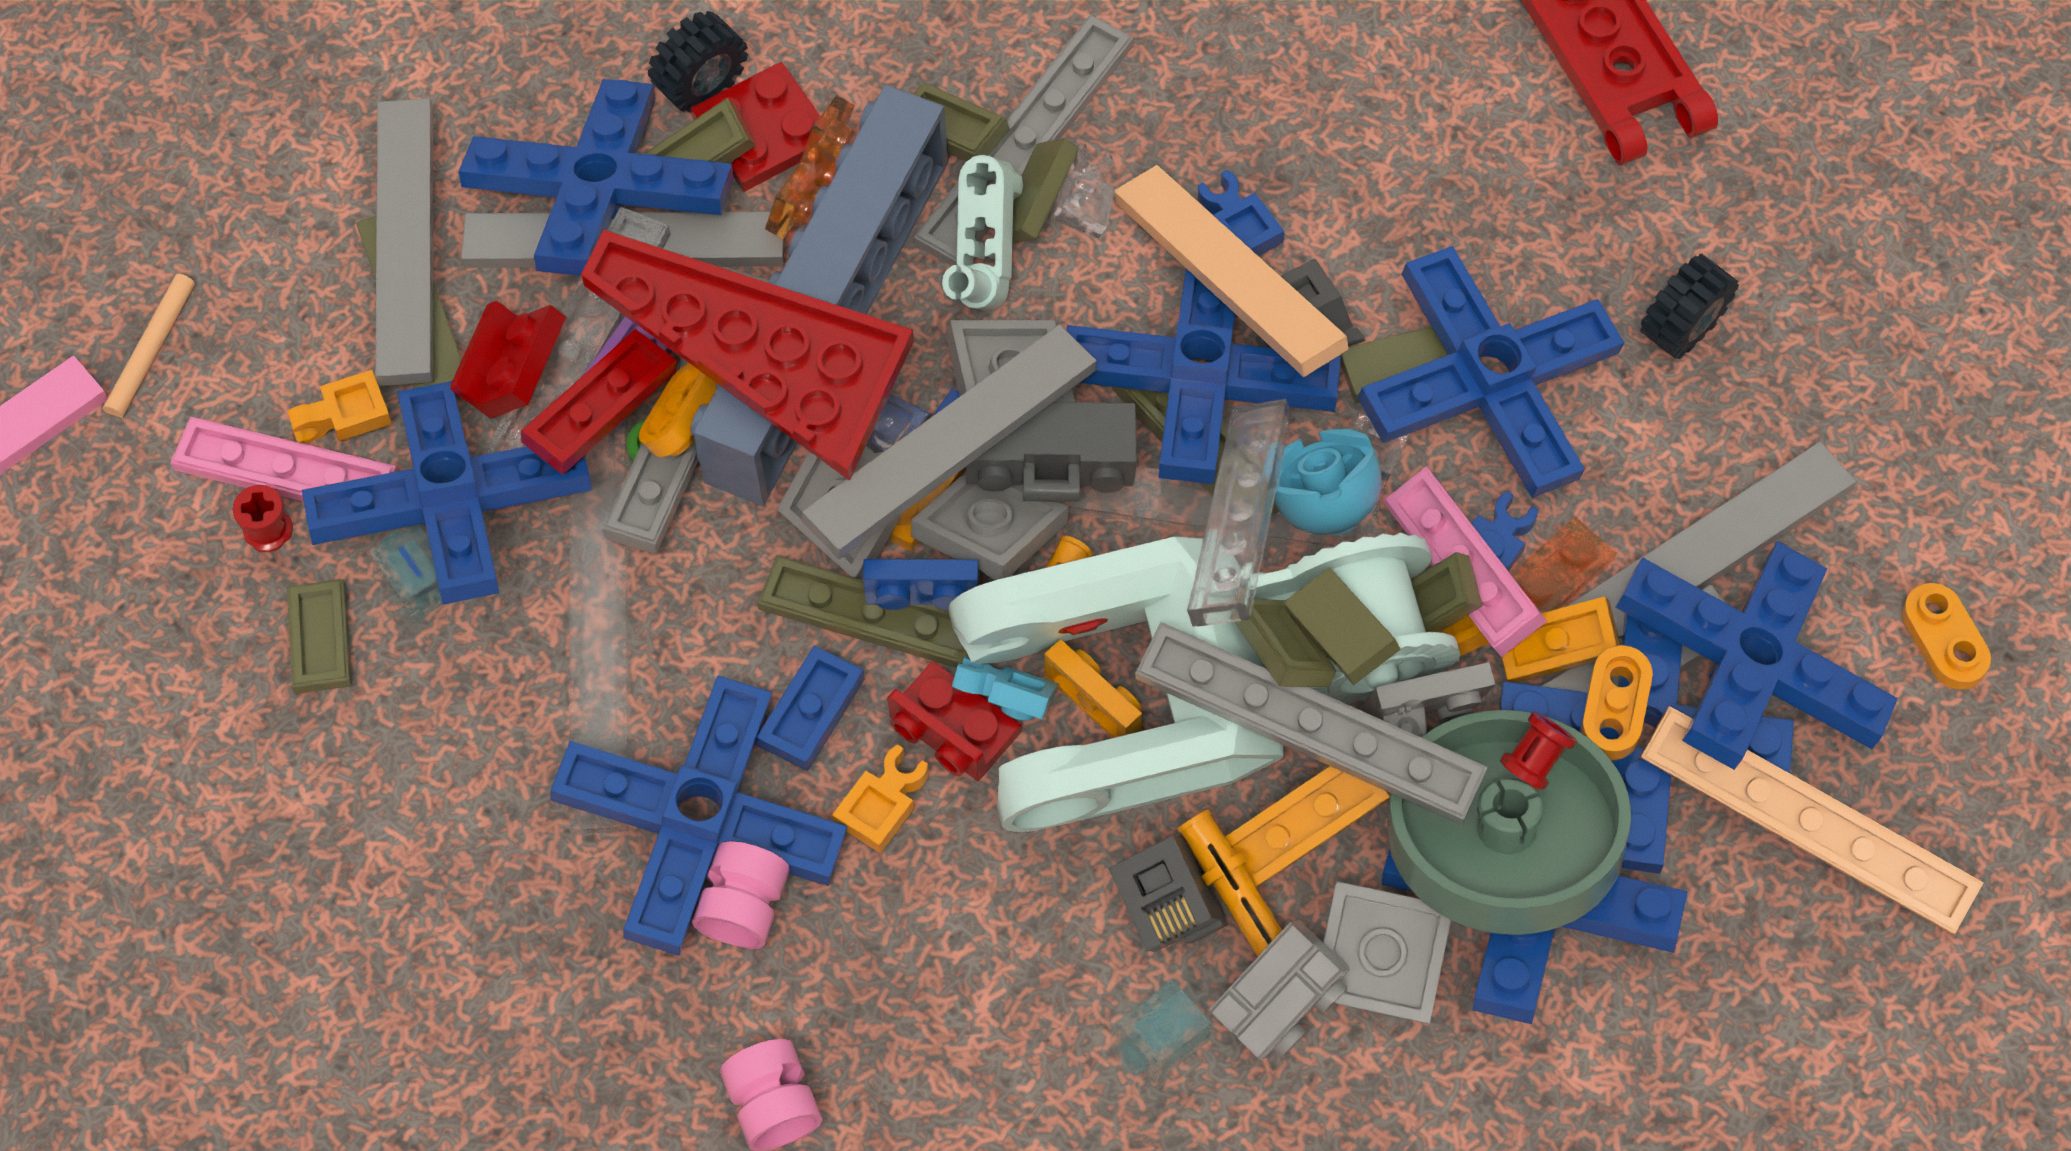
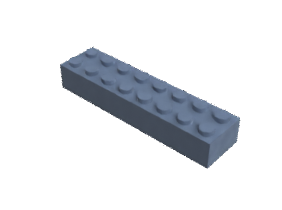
[691,85,948,507]

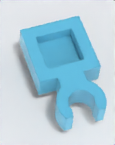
[952,656,1059,721]

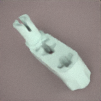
[942,155,1023,311]

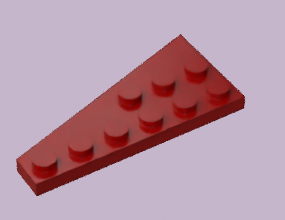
[581,230,914,481]

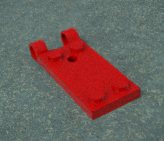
[1521,0,1718,165]

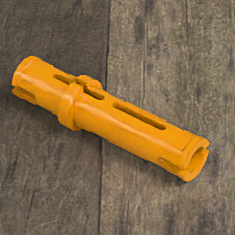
[1177,809,1282,957]

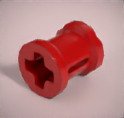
[232,485,293,552]
[1500,712,1578,791]

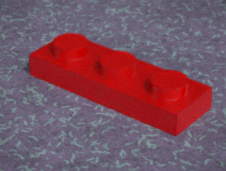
[521,328,677,475]

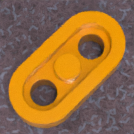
[639,363,716,458]
[1902,583,1991,690]
[1580,645,1653,760]

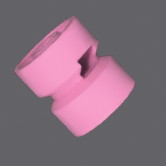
[692,841,790,949]
[720,1039,823,1151]

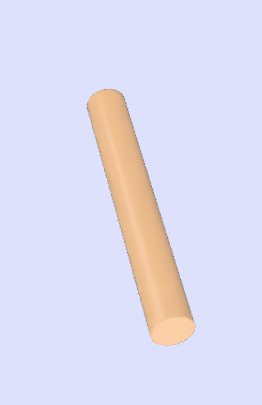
[103,274,195,418]

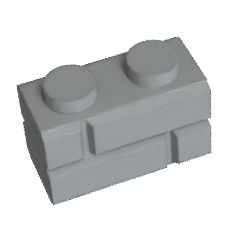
[1209,919,1350,1060]

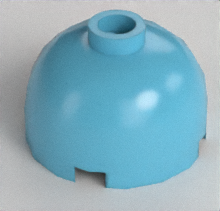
[1266,429,1382,535]

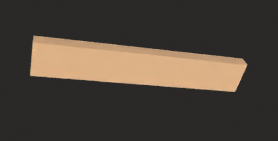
[1114,165,1349,377]
[1639,706,1984,934]

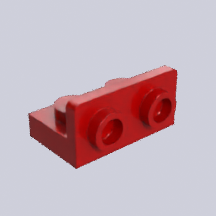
[450,301,566,419]
[887,661,1022,782]

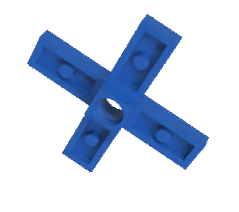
[459,79,734,276]
[1358,246,1625,498]
[1066,269,1341,484]
[302,381,592,605]
[1615,541,1898,770]
[1499,613,1794,874]
[550,675,847,956]
[1382,849,1688,1024]

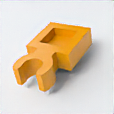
[832,745,929,854]

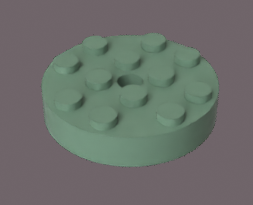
[1387,710,1631,935]

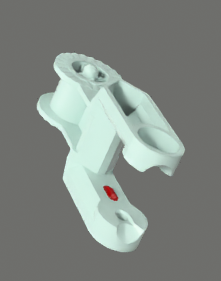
[948,533,1461,832]

